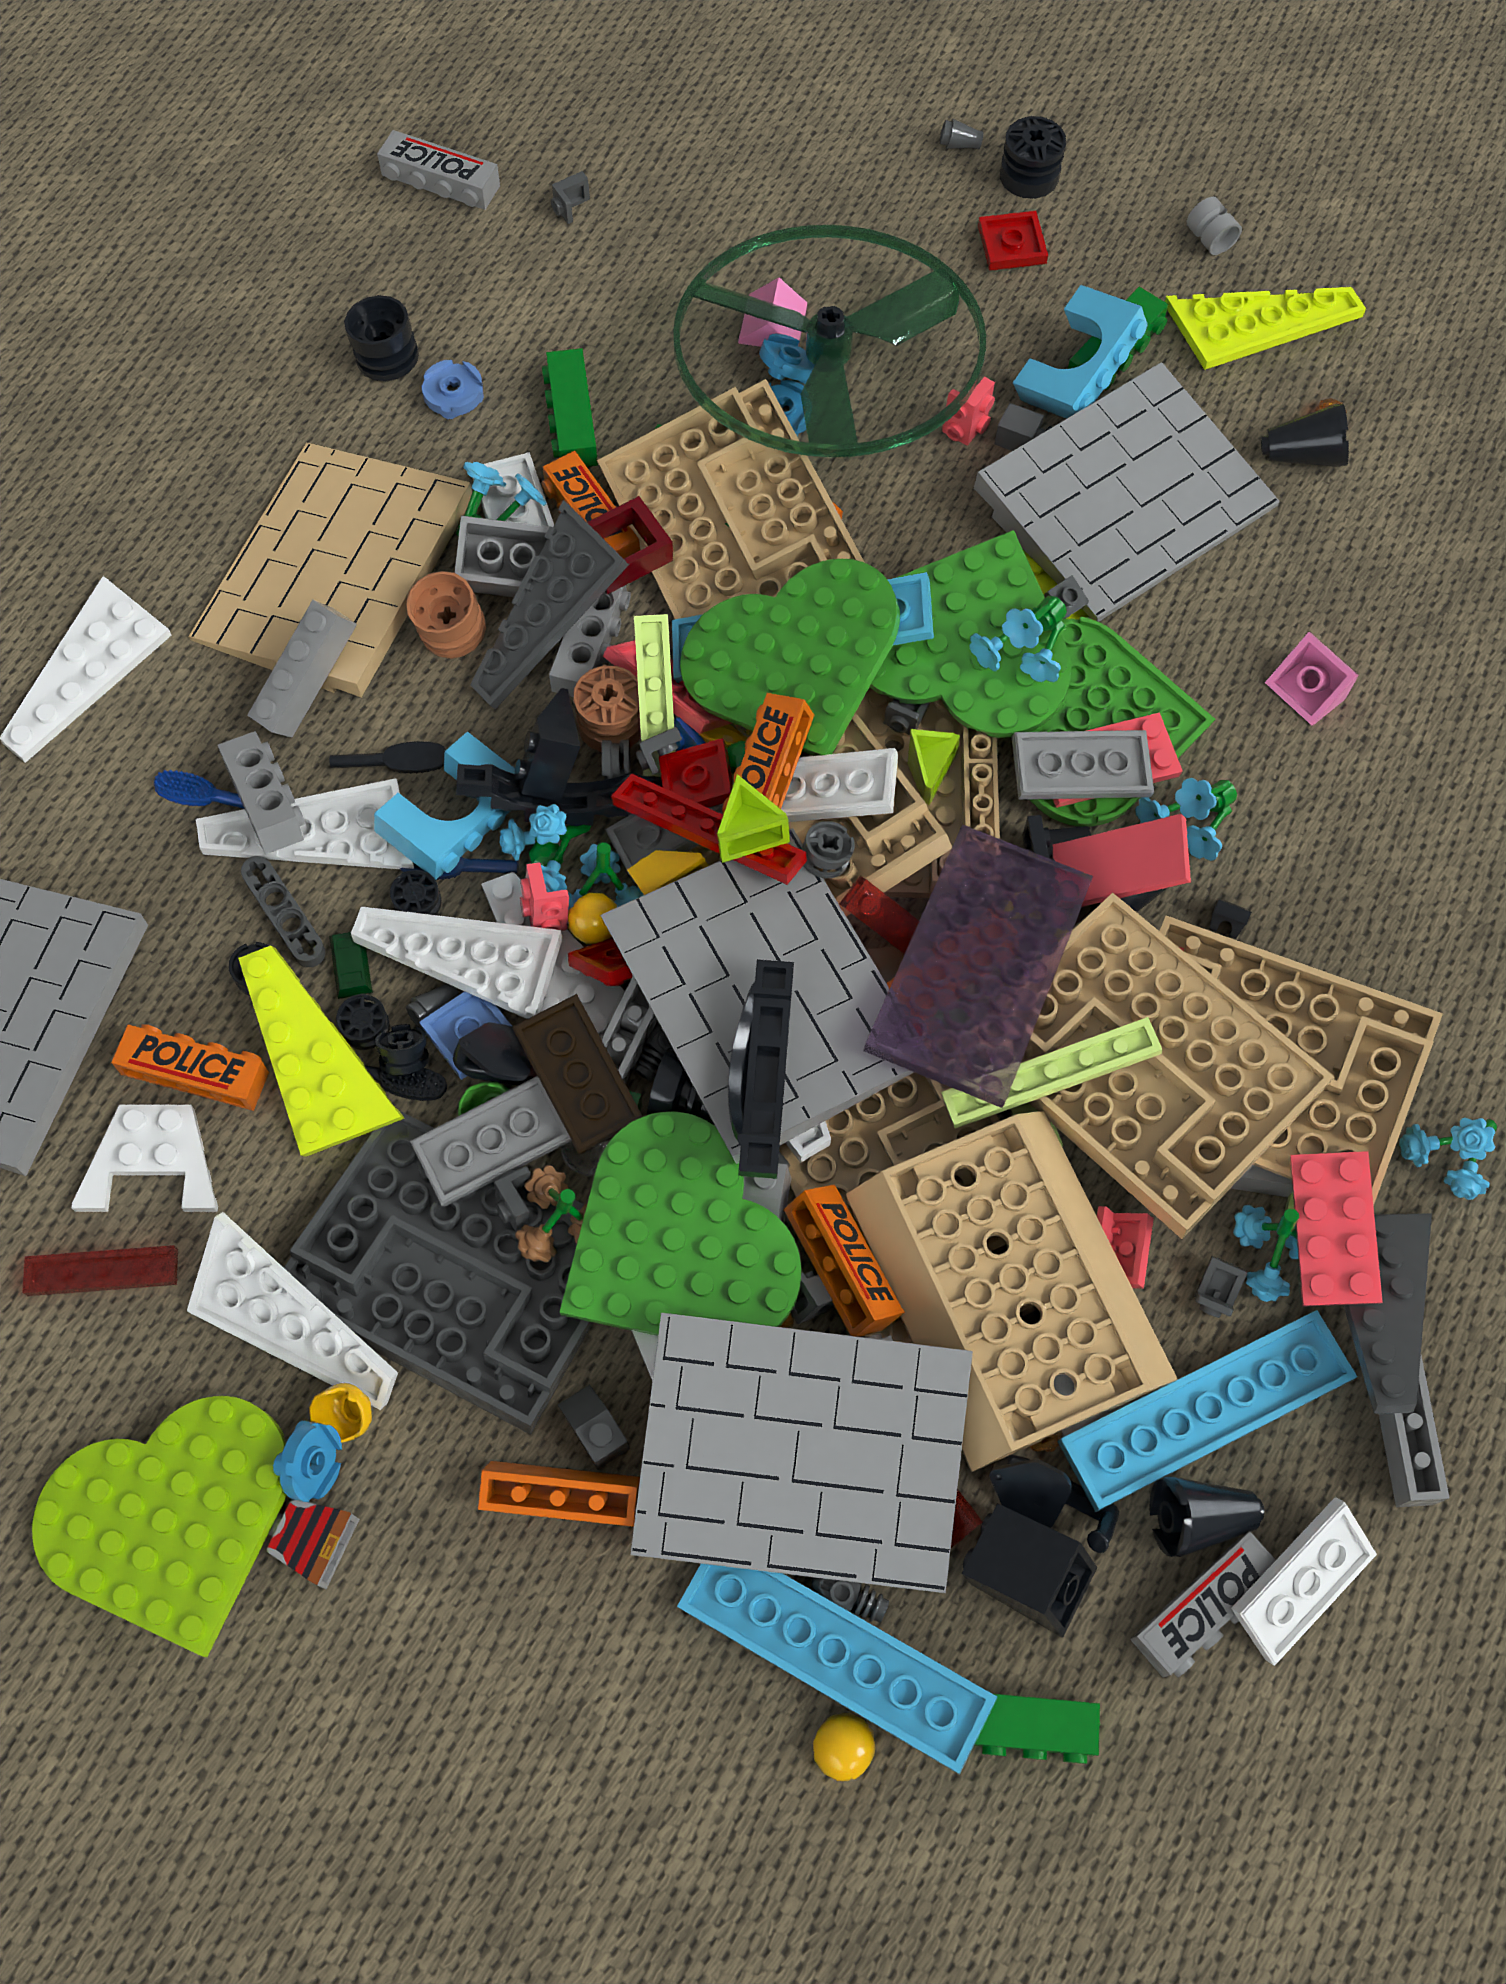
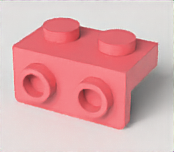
[942,376,995,446]
[520,862,569,931]
[1097,1206,1154,1289]

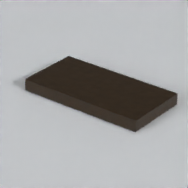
[512,994,643,1156]

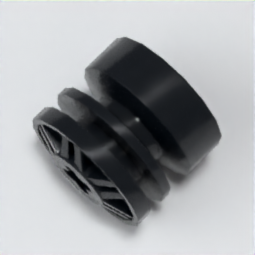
[1000,116,1066,199]
[344,295,419,381]
[647,1047,714,1124]

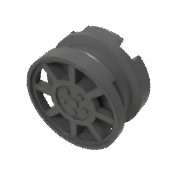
[602,740,631,780]
[801,821,855,879]

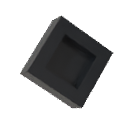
[1209,898,1252,939]

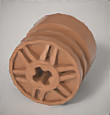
[406,571,486,659]
[573,665,641,752]

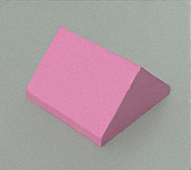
[738,277,807,347]
[1265,632,1359,726]

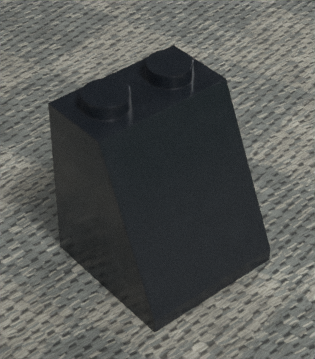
[962,1503,1098,1638]

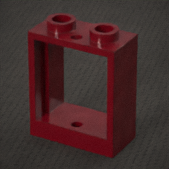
[587,496,673,595]

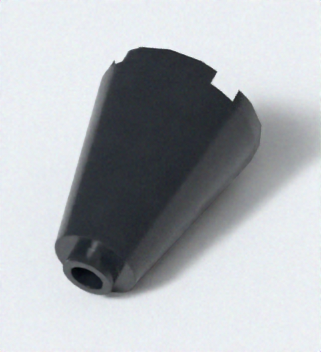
[1261,404,1349,467]
[1149,1476,1264,1557]

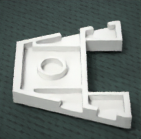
[71,1105,218,1212]

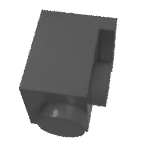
[790,1271,835,1324]

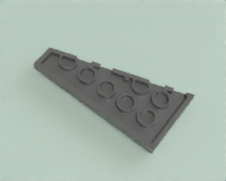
[470,500,629,709]
[1343,1213,1432,1414]

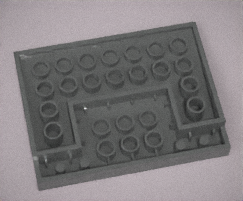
[284,1111,593,1435]

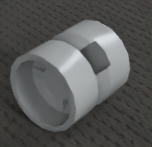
[1186,197,1242,255]

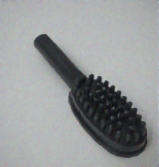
[329,741,446,774]
[364,1065,447,1101]

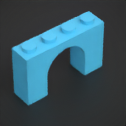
[1013,285,1148,419]
[374,732,515,880]

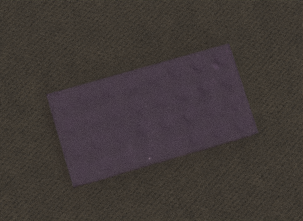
[863,824,1093,1108]

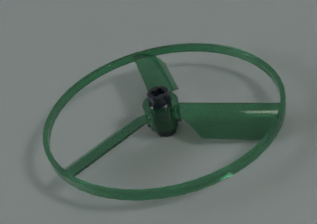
[673,225,986,457]

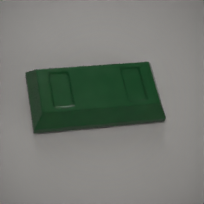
[329,932,373,999]

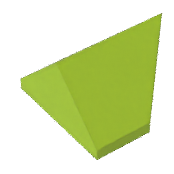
[907,729,960,805]
[717,774,790,863]

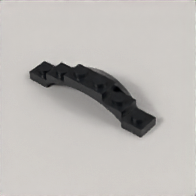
[456,764,663,826]
[728,959,794,1179]

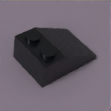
[514,688,580,801]

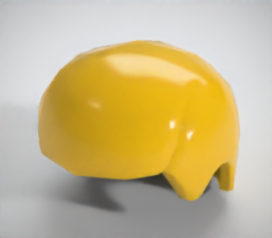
[568,893,617,944]
[309,1383,372,1443]
[813,1712,875,1781]

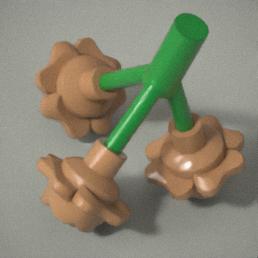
[515,1165,587,1262]

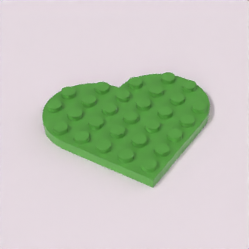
[870,530,1071,738]
[680,559,900,756]
[1029,616,1215,827]
[560,1112,801,1336]

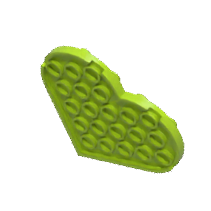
[32,1396,287,1657]

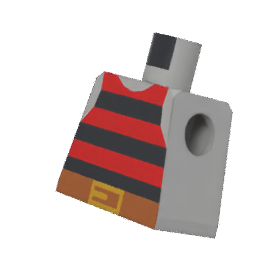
[267,1499,360,1590]

